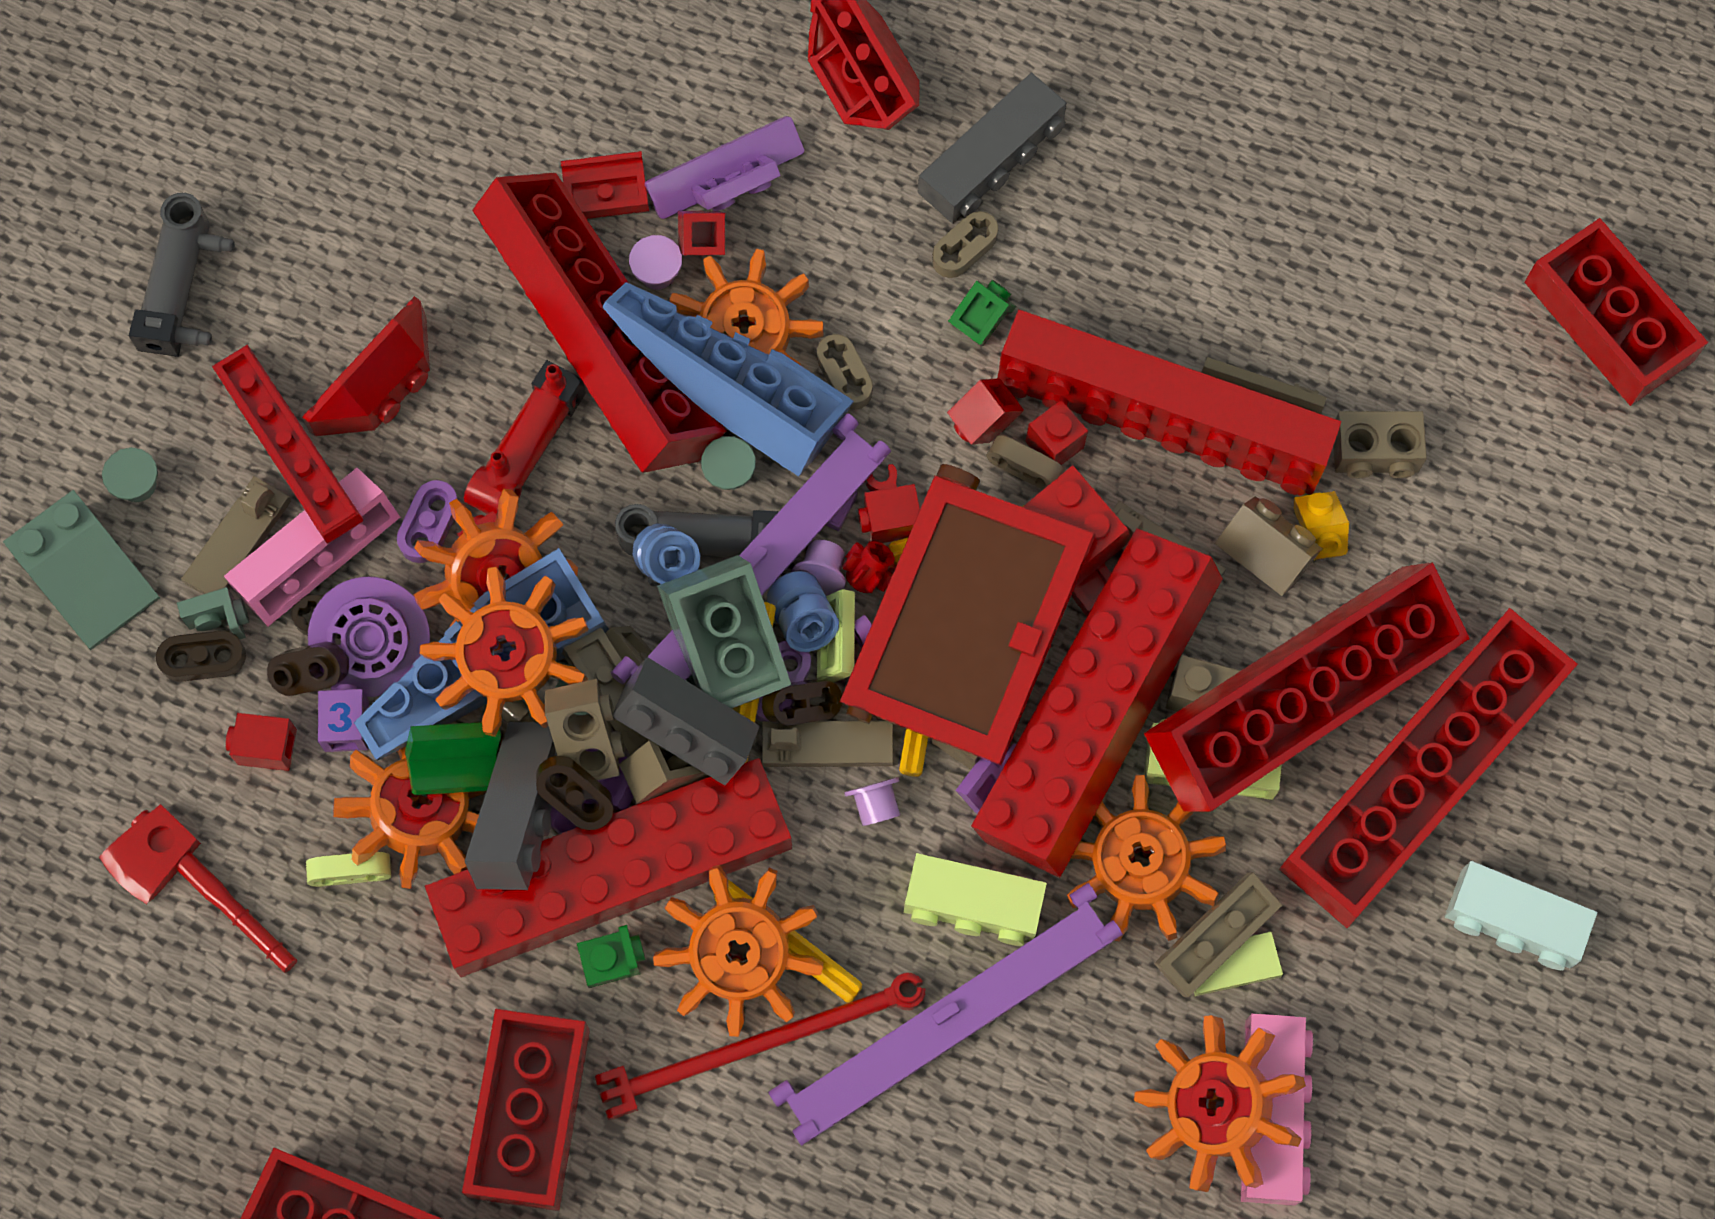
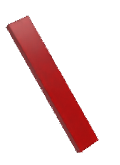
[212,344,364,544]

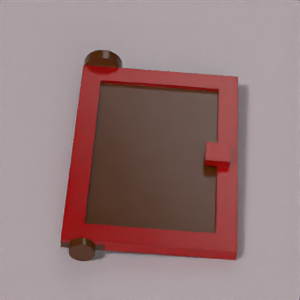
[840,464,1095,766]

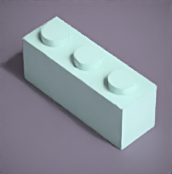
[1445,861,1598,970]

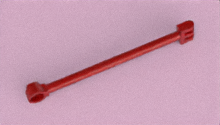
[594,973,926,1120]

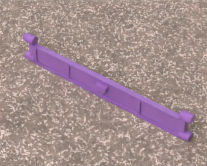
[610,414,891,684]
[768,883,1123,1146]

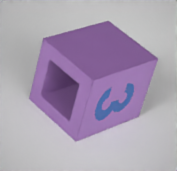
[318,684,369,752]

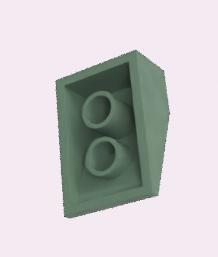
[3,490,160,651]
[657,555,791,709]

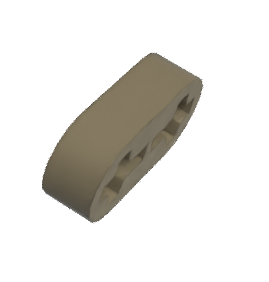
[932,211,998,278]
[817,334,873,410]
[986,435,1066,490]

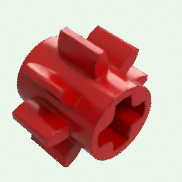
[842,541,897,593]

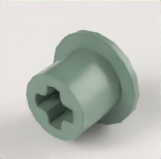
[701,437,756,490]
[102,447,158,502]

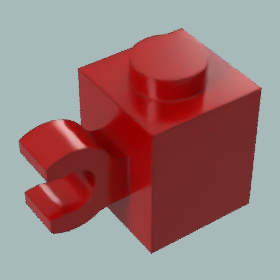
[858,464,920,543]

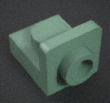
[177,587,249,640]

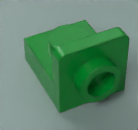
[948,280,1017,346]
[577,925,646,988]

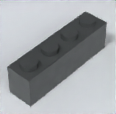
[918,72,1067,224]
[465,722,562,890]

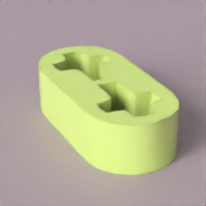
[306,852,391,887]

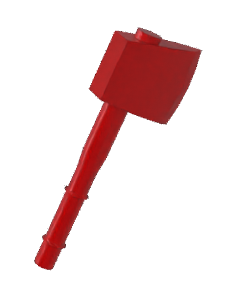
[99,804,297,973]

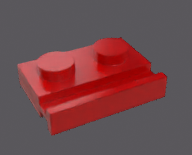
[561,151,649,219]

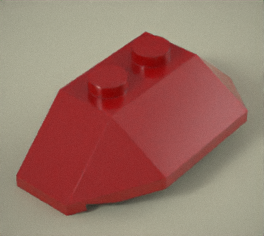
[808,0,920,130]
[302,296,430,436]

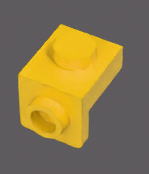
[1294,491,1349,560]

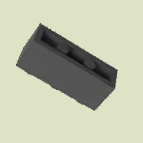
[613,657,759,785]

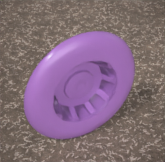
[308,577,430,697]

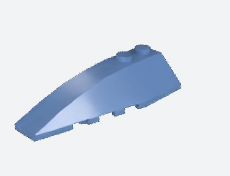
[603,282,854,477]
[354,548,609,761]

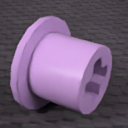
[629,235,682,290]
[792,540,846,596]
[844,777,900,826]

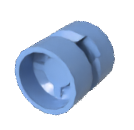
[632,523,700,584]
[767,571,839,652]

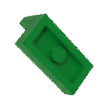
[405,722,501,795]

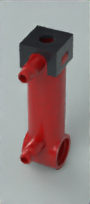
[464,360,586,515]

